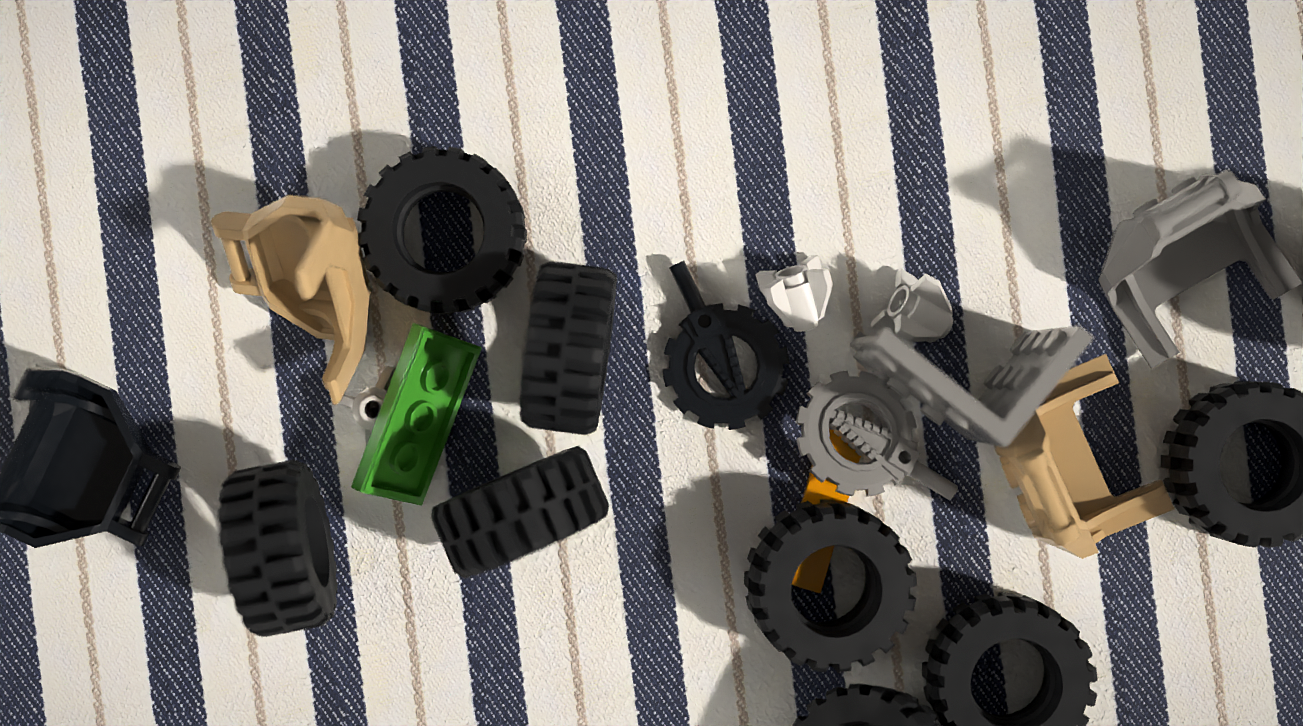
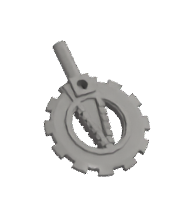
[795,370,958,500]

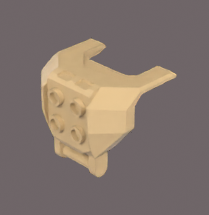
[211,195,371,405]
[994,354,1175,559]

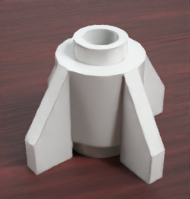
[755,255,833,332]
[871,269,953,343]
[339,366,396,446]

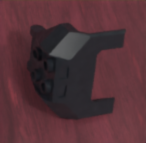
[0,368,181,548]

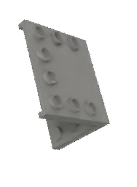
[849,326,1094,448]

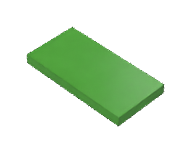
[351,323,482,506]

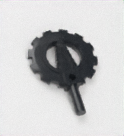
[662,260,789,430]

